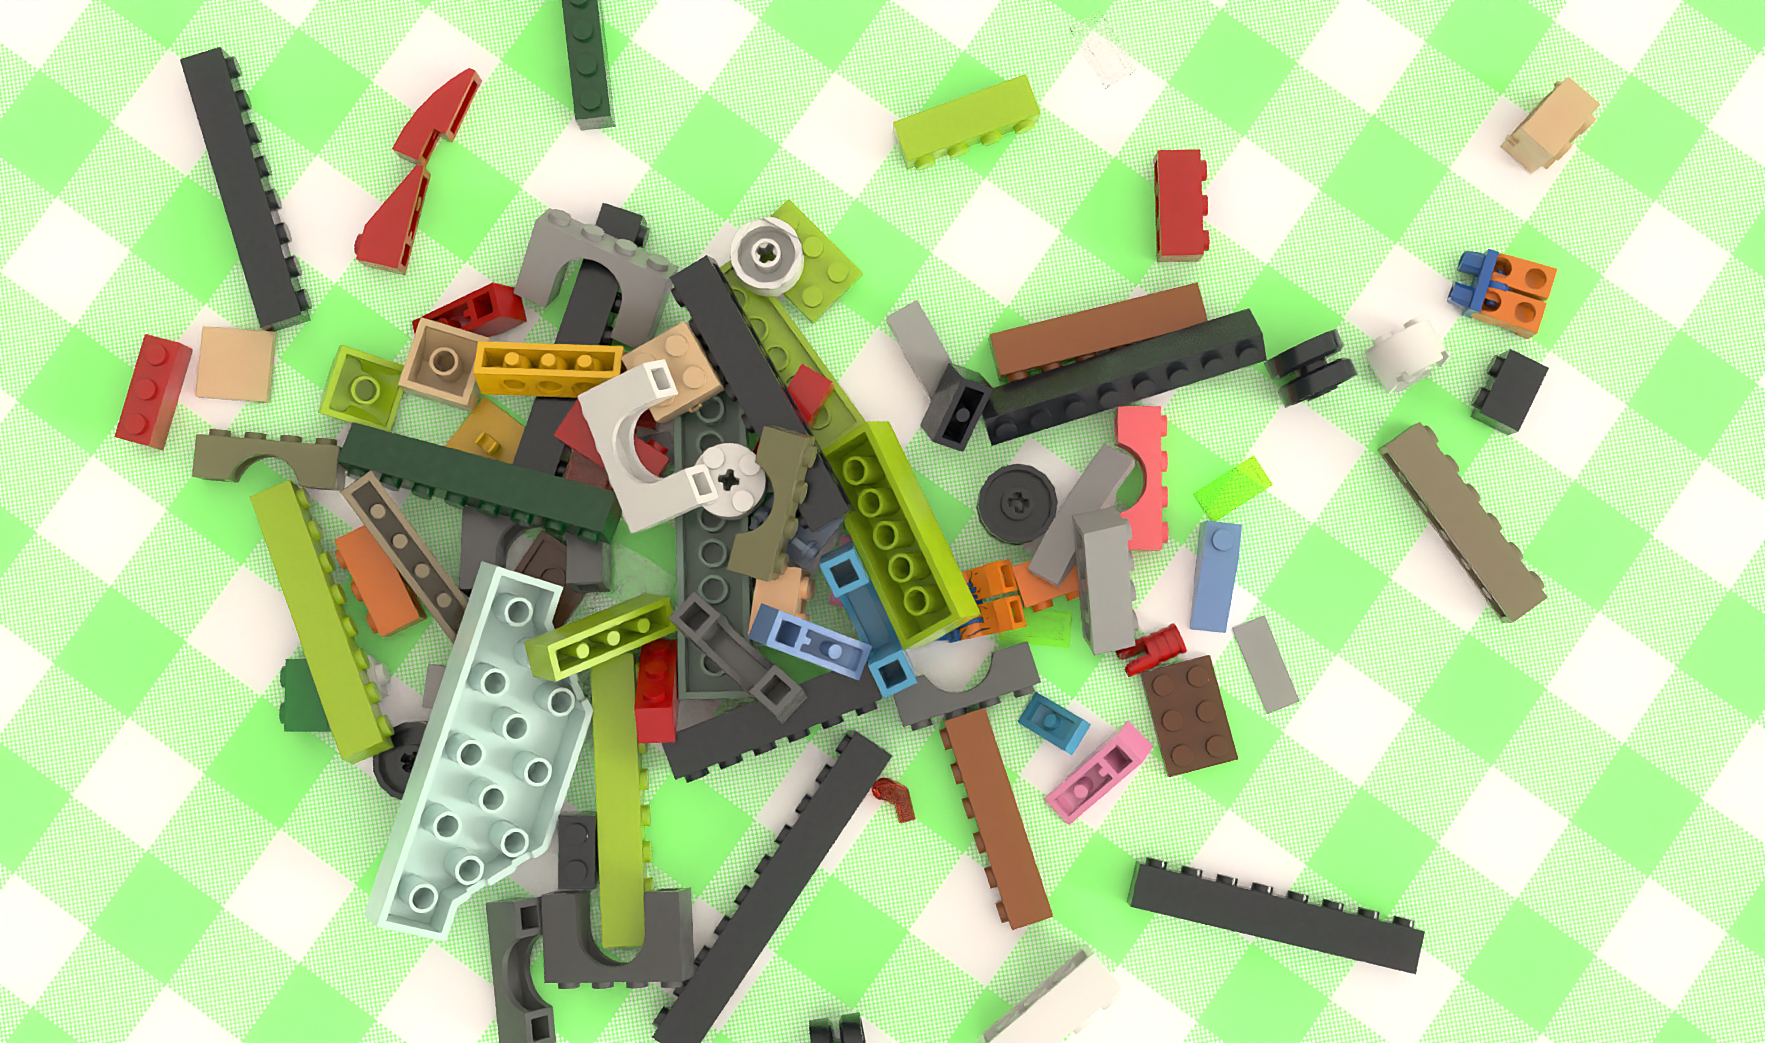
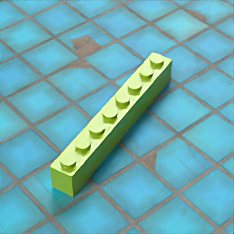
[249,479,394,765]
[590,653,654,948]

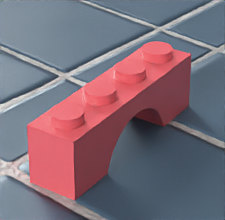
[1114,406,1169,551]

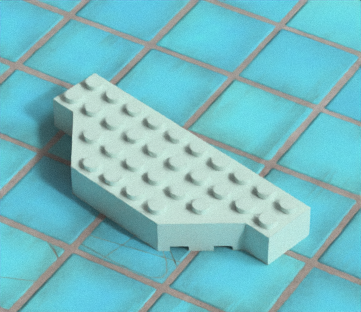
[364,561,593,942]

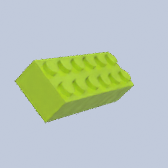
[822,421,981,650]

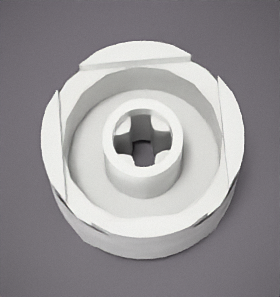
[730,217,804,297]
[1365,314,1452,395]
[695,443,768,520]

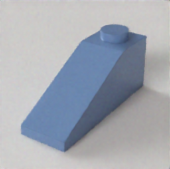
[1189,520,1242,633]
[748,603,872,680]

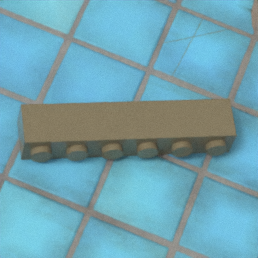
[1377,422,1548,623]
[340,471,468,645]

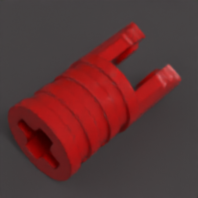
[1115,623,1187,677]

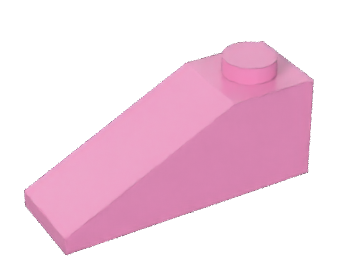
[1044,720,1153,825]

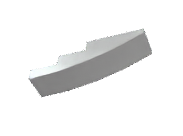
[1027,444,1135,588]

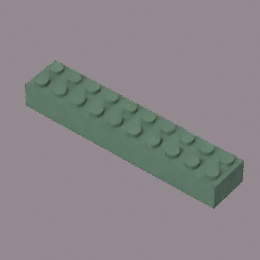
[674,338,753,700]

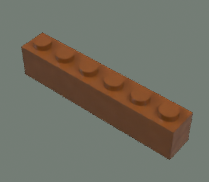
[988,282,1208,383]
[939,708,1054,930]

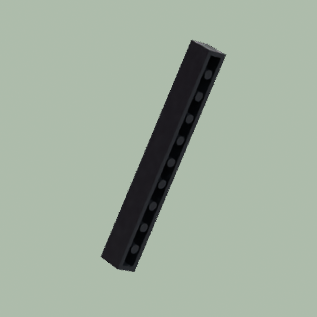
[652,731,893,1043]

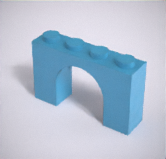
[819,540,918,698]

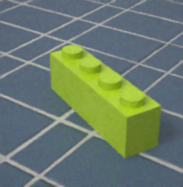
[893,74,1041,171]
[524,593,677,682]

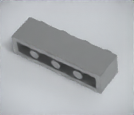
[1072,506,1139,656]

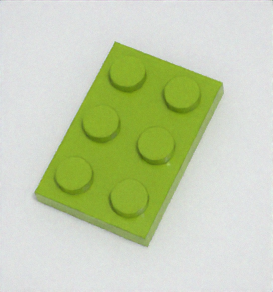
[760,199,863,324]

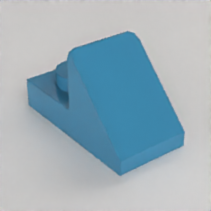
[1018,692,1091,755]

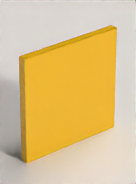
[445,396,525,464]

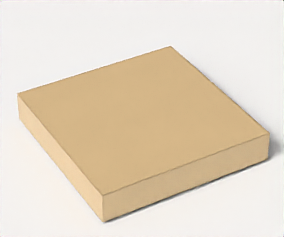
[196,326,277,403]

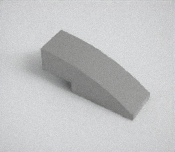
[886,300,952,401]

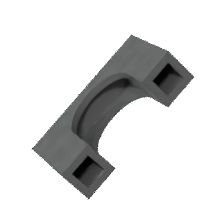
[459,506,611,598]
[541,887,695,989]

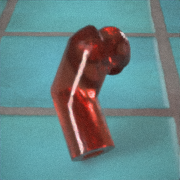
[872,778,916,823]

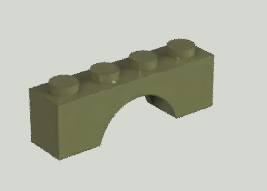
[727,425,817,582]
[192,429,346,491]

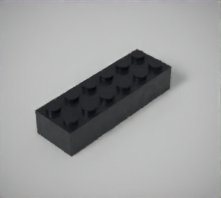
[661,661,882,783]

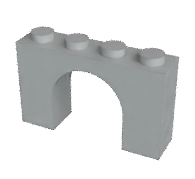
[513,208,679,349]

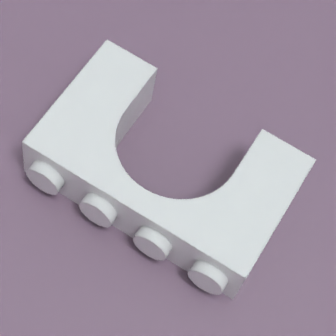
[577,359,719,534]

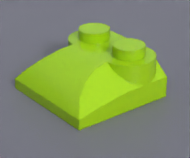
[318,345,404,432]

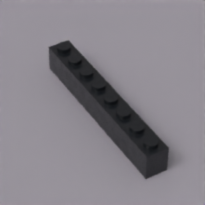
[180,47,312,332]
[513,203,650,478]
[669,255,856,532]
[981,308,1267,446]
[1126,857,1425,975]

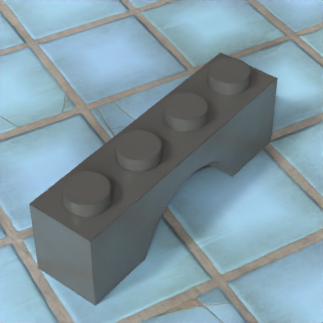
[669,591,807,724]
[893,641,1041,731]
[486,896,556,1043]

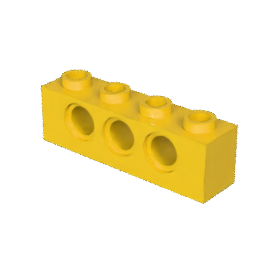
[473,341,628,398]

